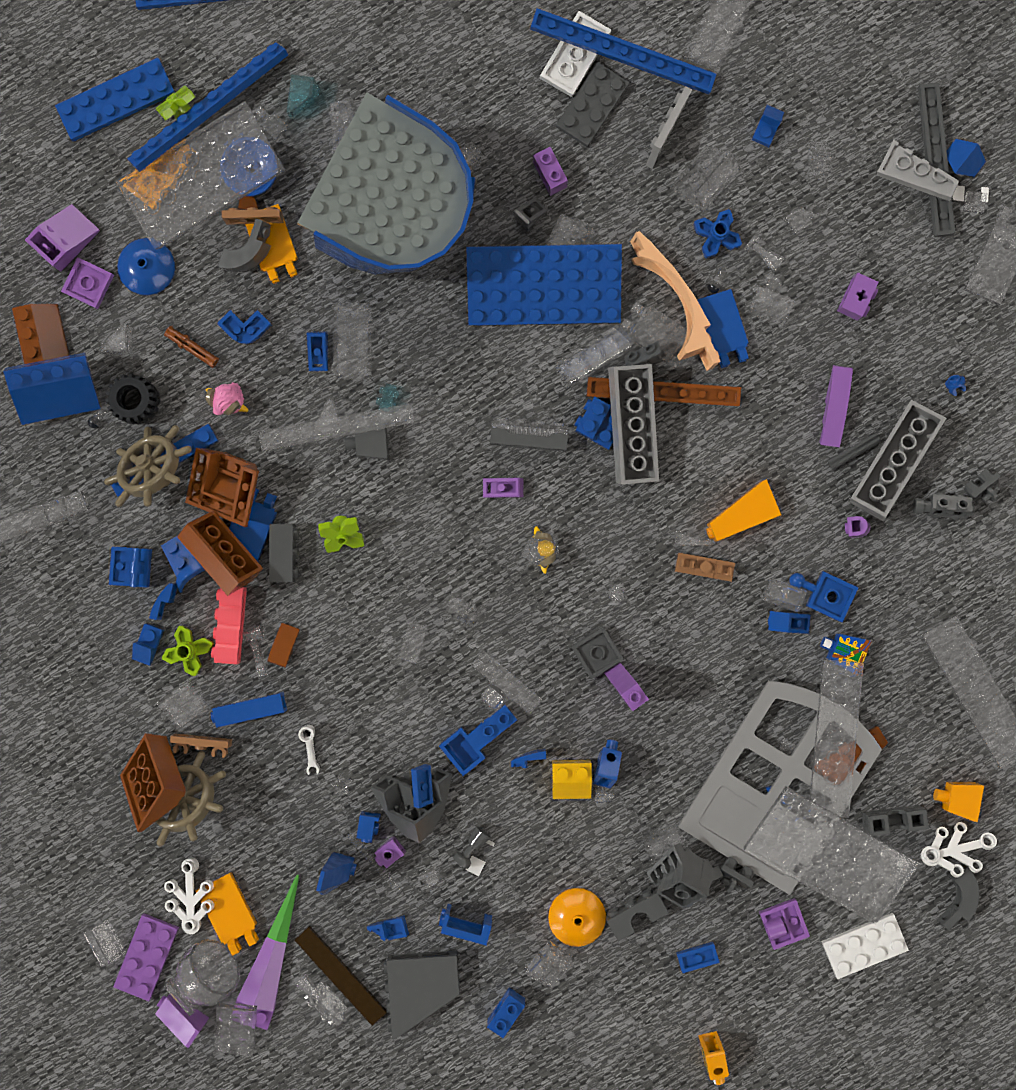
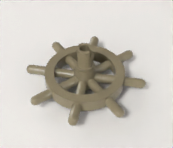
[104,425,192,507]
[155,751,226,847]

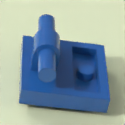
[109,547,152,587]

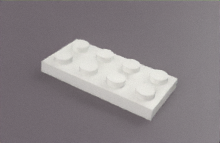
[540,11,611,97]
[821,913,909,979]

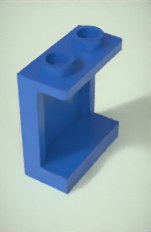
[438,904,492,946]

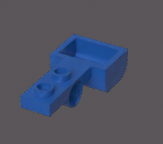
[439,705,517,776]

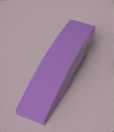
[820,365,853,447]

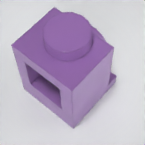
[374,836,406,868]

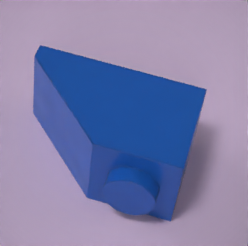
[768,611,811,634]

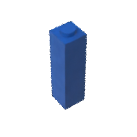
[211,692,287,728]

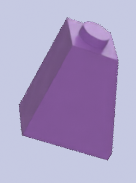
[155,992,209,1048]

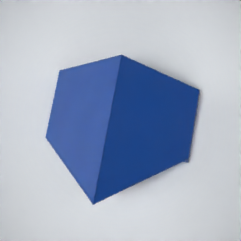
[947,139,986,178]

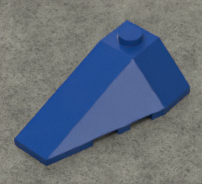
[316,852,357,895]

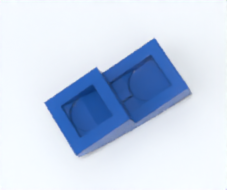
[149,583,177,620]

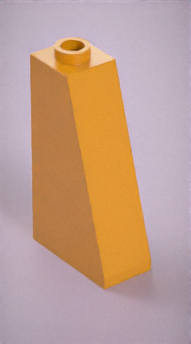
[706,479,781,542]

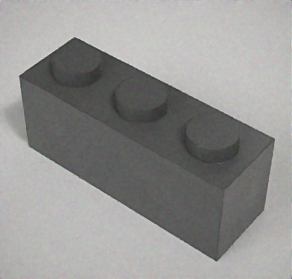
[269,524,299,582]

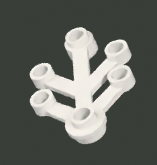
[921,822,997,878]
[164,857,214,934]

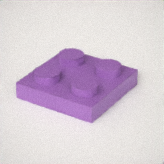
[61,257,114,309]

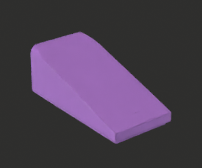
[483,478,523,498]

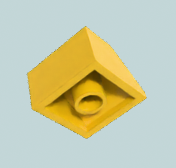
[552,760,592,799]

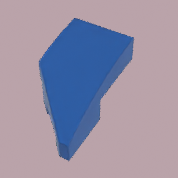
[367,916,409,941]

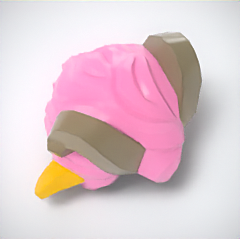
[205,382,248,415]

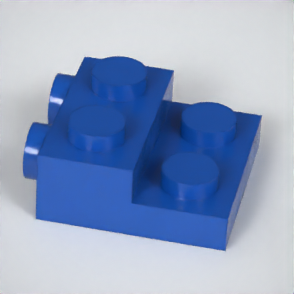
[574,396,613,450]

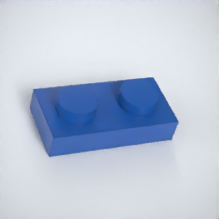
[411,764,433,808]
[676,942,720,973]

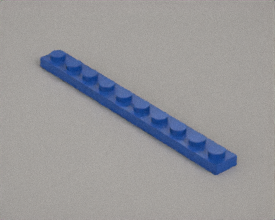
[530,8,716,95]
[127,42,288,172]

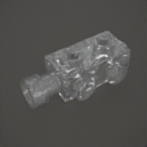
[295,974,348,1026]

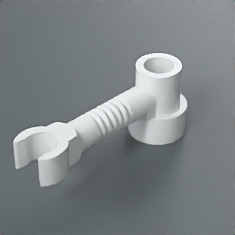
[298,725,320,775]

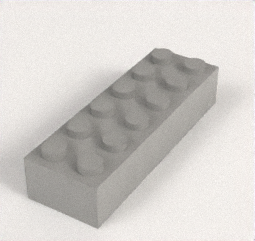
[608,364,659,485]
[849,400,946,522]

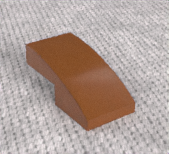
[267,623,300,668]

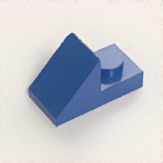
[752,105,784,147]
[132,623,164,666]

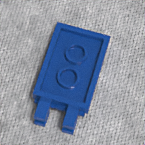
[697,289,749,369]
[229,488,277,562]

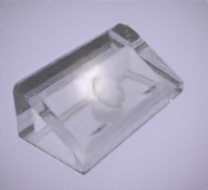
[763,578,807,612]

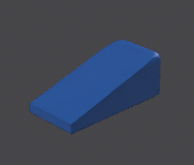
[307,331,328,371]

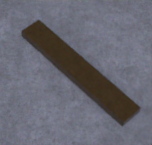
[294,925,387,1026]

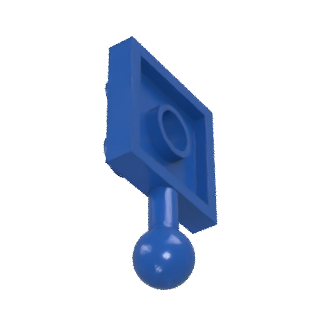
[789,571,858,622]

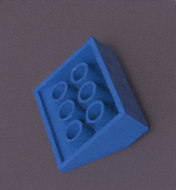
[3,352,101,425]

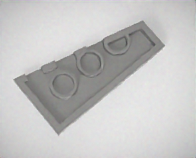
[877,140,959,201]

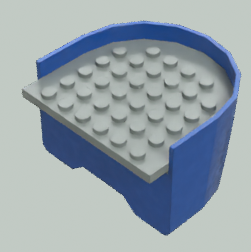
[297,92,473,275]

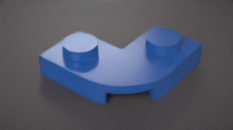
[217,310,272,344]

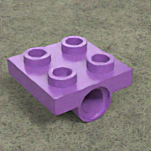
[759,898,810,950]

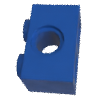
[487,988,525,1038]

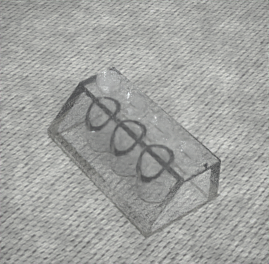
[555,327,635,389]

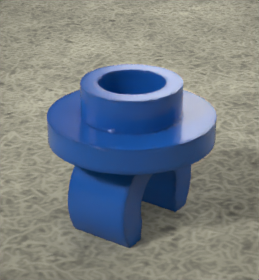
[945,375,966,396]

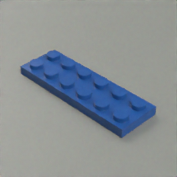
[55,58,175,142]

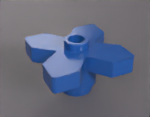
[693,209,742,258]

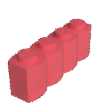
[211,587,247,664]

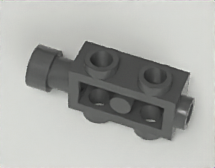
[912,493,975,520]

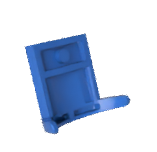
[161,536,205,593]

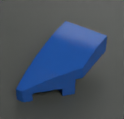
[511,749,546,768]

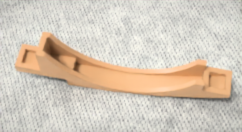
[630,231,720,371]

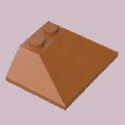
[185,448,259,527]

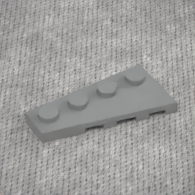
[646,86,692,169]

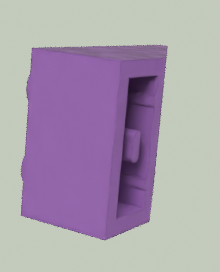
[25,204,100,272]

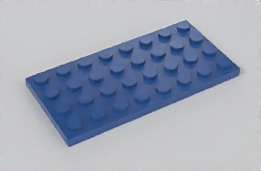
[466,244,622,325]

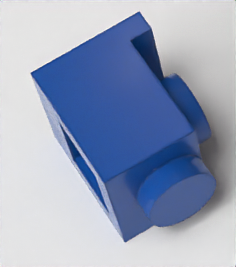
[356,811,381,843]

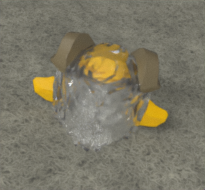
[521,526,559,574]

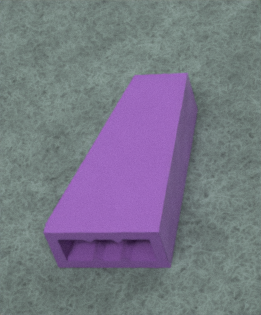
[604,662,649,711]

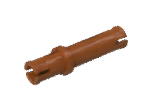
[164,326,219,368]

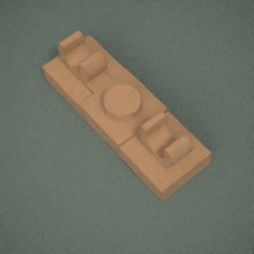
[675,553,735,582]
[170,733,232,758]

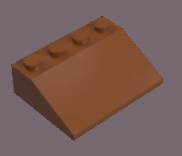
[120,733,186,832]

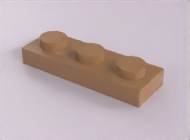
[222,207,284,225]

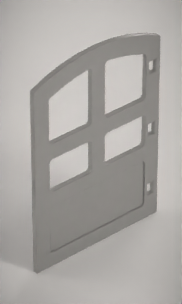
[678,680,882,895]

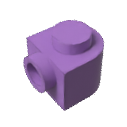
[845,516,871,538]

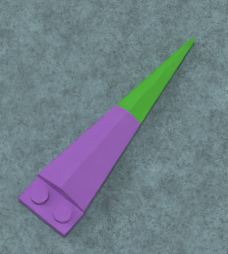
[231,874,299,1030]

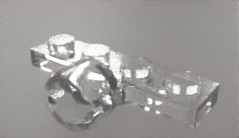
[471,650,542,715]

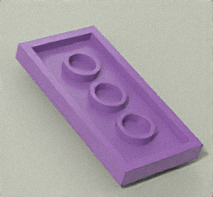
[113,913,179,1001]

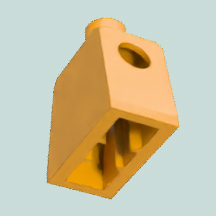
[933,782,984,822]
[698,1031,729,1085]

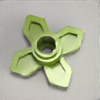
[155,86,196,121]
[318,516,364,553]
[162,625,214,676]

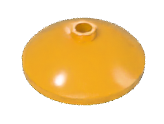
[548,888,606,947]

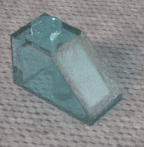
[287,75,320,119]

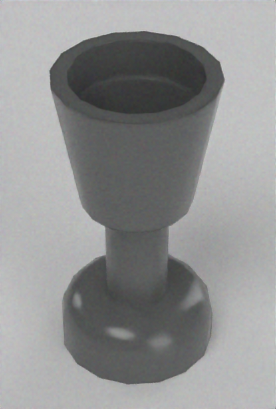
[453,826,491,869]

